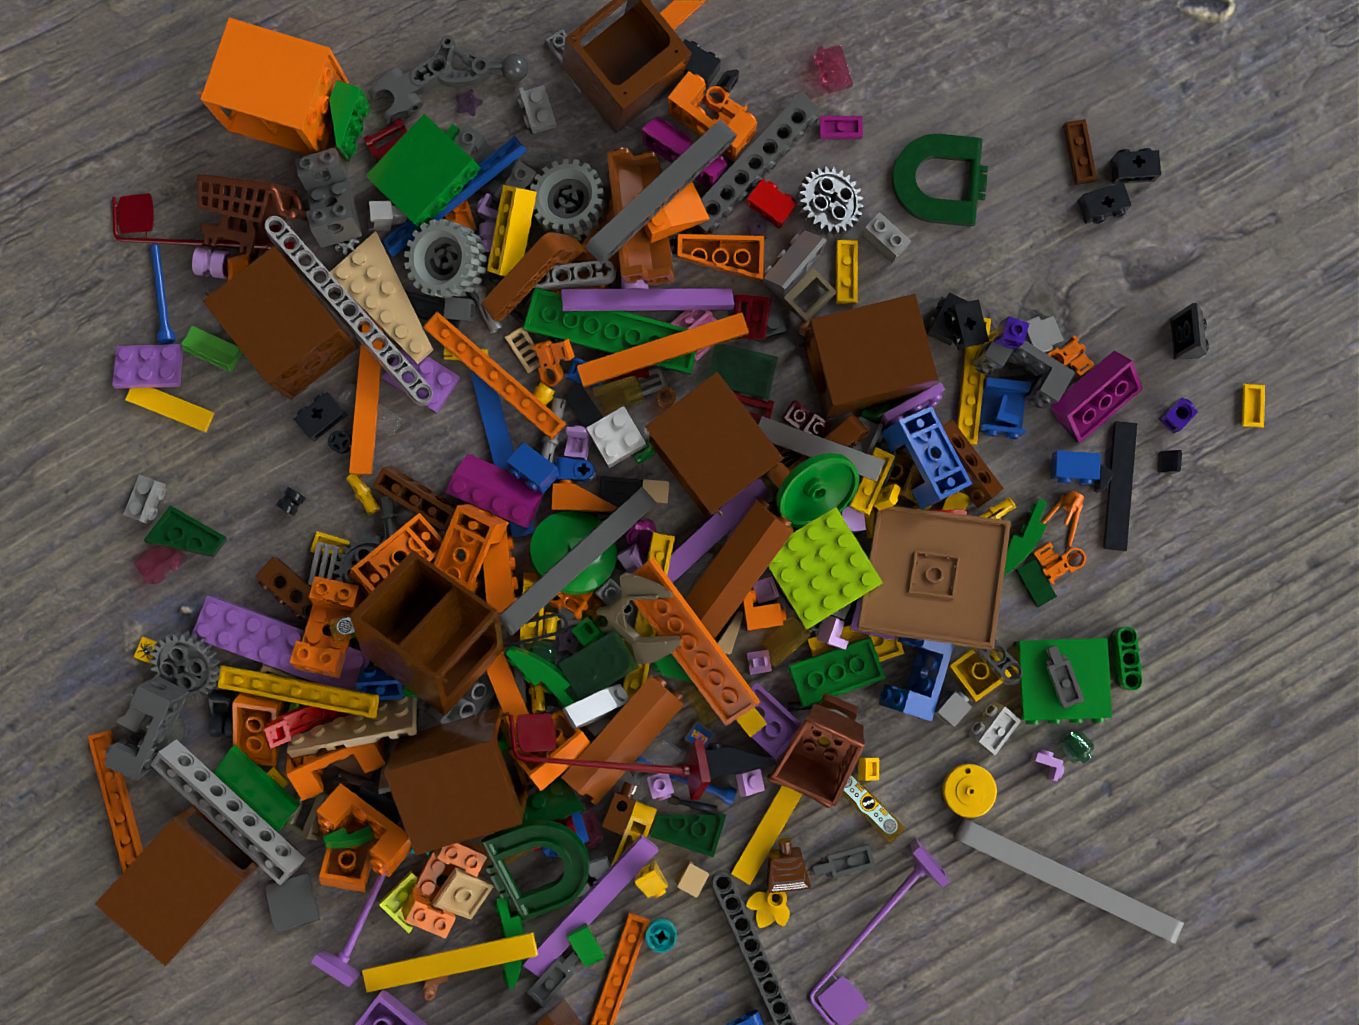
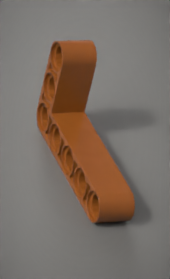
[482,232,587,322]
[767,415,869,489]

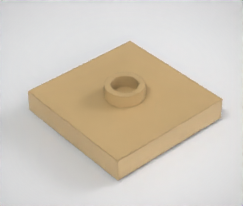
[432,867,495,920]

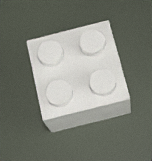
[587,406,646,468]

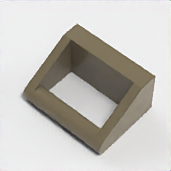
[780,268,837,323]
[285,792,330,841]

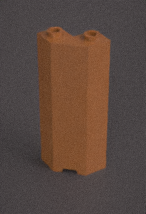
[607,148,675,285]
[683,498,794,638]
[561,675,684,805]

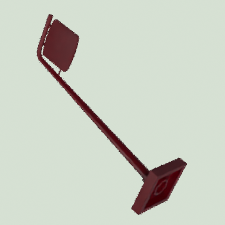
[112,193,294,260]
[508,713,711,800]

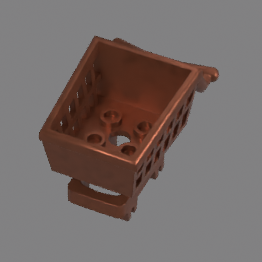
[197,174,308,256]
[766,693,865,808]

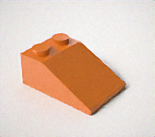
[634,182,710,243]
[233,692,285,767]
[319,818,377,892]

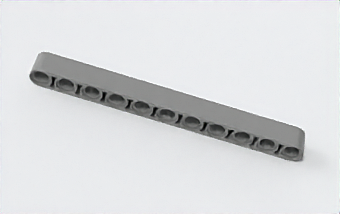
[265,216,433,406]
[954,818,1184,944]

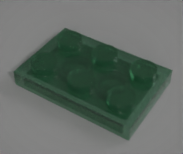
[707,343,778,399]
[559,629,639,700]

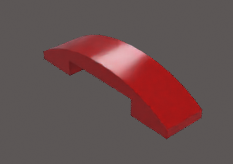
[263,705,351,749]

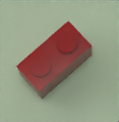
[746,179,797,229]

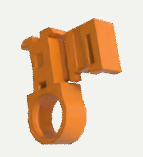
[704,86,748,125]
[1047,336,1095,380]
[531,339,575,387]
[1032,541,1086,584]
[548,590,595,620]

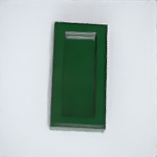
[1015,559,1057,607]

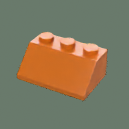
[508,709,591,791]

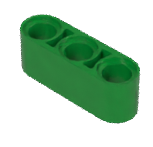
[1111,627,1143,691]

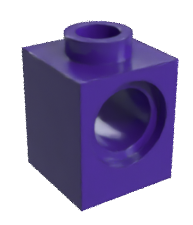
[994,316,1030,350]
[1158,397,1198,434]

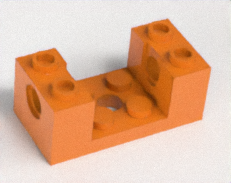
[668,71,757,163]
[433,504,509,596]
[348,513,443,597]
[289,576,363,679]
[741,589,786,631]
[286,737,386,801]
[316,783,412,878]
[401,840,487,939]

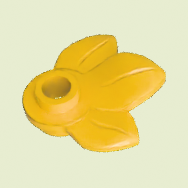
[746,890,790,928]

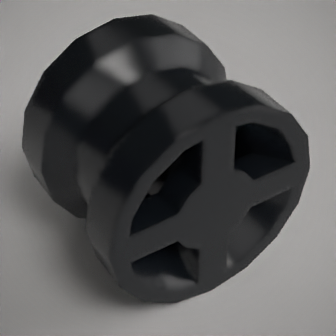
[328,430,352,454]

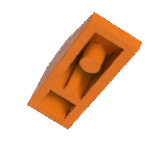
[552,480,618,513]

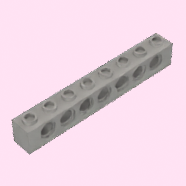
[150,739,306,885]

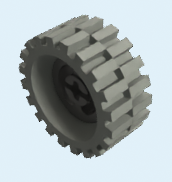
[530,159,609,241]
[404,219,487,299]

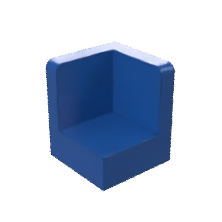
[992,394,1020,428]

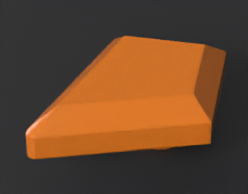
[446,200,477,231]
[227,252,252,282]

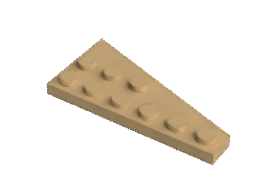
[330,231,433,364]
[287,697,416,758]

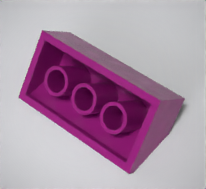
[642,117,727,189]
[1050,350,1143,444]
[446,454,545,528]

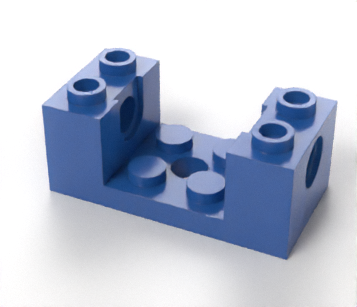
[881,406,972,509]
[879,637,954,721]

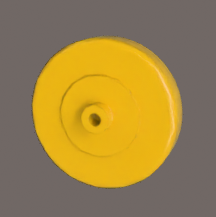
[942,764,997,818]

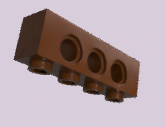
[942,420,1004,508]
[372,465,457,532]
[255,556,333,634]

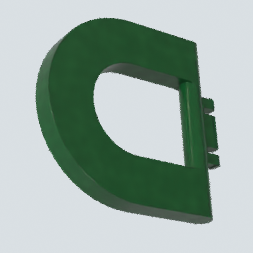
[892,134,988,227]
[481,820,590,921]

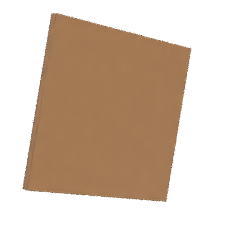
[858,506,1011,650]

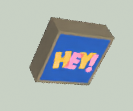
[684,721,715,748]

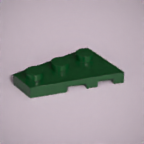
[144,505,227,557]
[522,775,586,823]
[650,814,727,858]

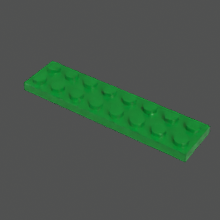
[523,288,697,375]

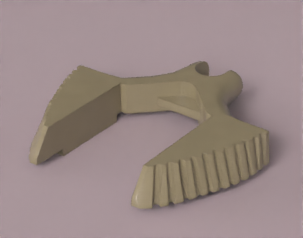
[596,573,681,664]

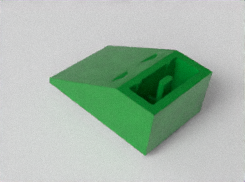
[329,80,371,162]

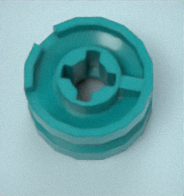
[646,918,677,953]

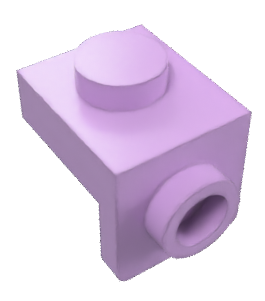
[477,193,498,222]
[564,425,591,460]
[1030,749,1064,782]
[736,768,765,797]
[647,773,674,801]

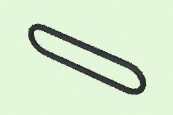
[501,613,568,648]

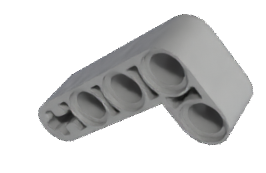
[535,260,616,291]

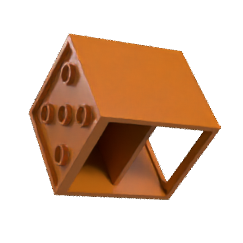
[198,18,349,155]

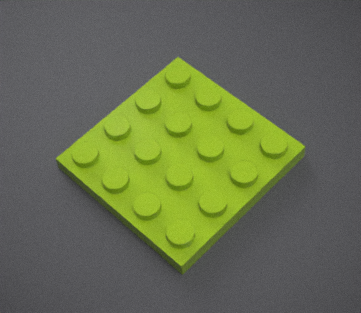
[768,507,883,630]

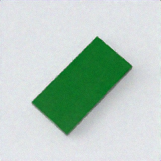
[788,637,886,708]
[213,745,301,833]

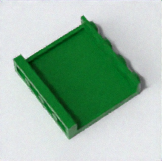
[366,113,481,229]
[1015,638,1112,725]

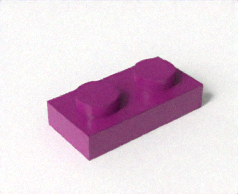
[819,116,863,140]

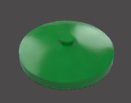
[776,453,859,528]
[529,510,617,595]

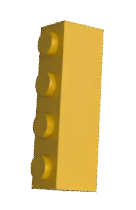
[487,185,537,276]

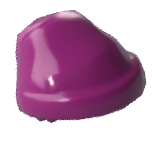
[626,519,658,555]

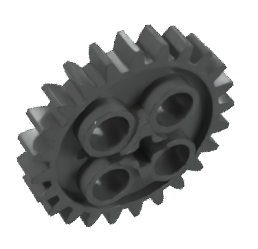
[796,166,864,236]
[333,535,403,603]
[150,630,221,700]

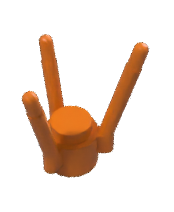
[1041,490,1084,547]

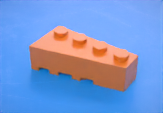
[677,234,764,282]
[483,530,518,627]

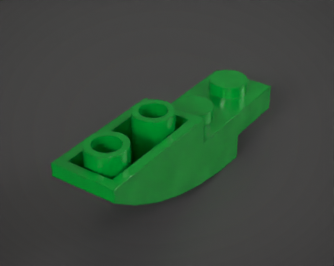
[1004,499,1047,576]
[506,646,578,709]
[494,895,525,990]

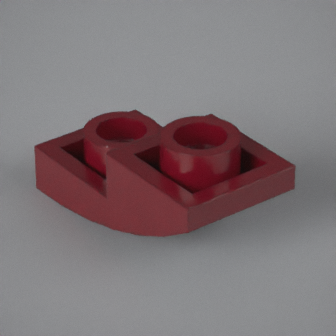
[781,400,831,438]

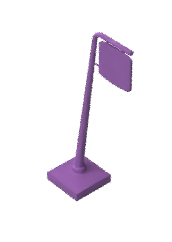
[311,774,406,987]
[809,838,950,1025]

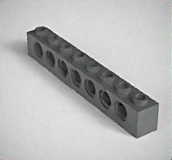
[693,92,819,235]

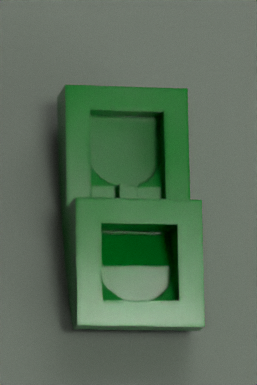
[571,604,608,647]
[323,826,374,849]
[567,923,606,967]

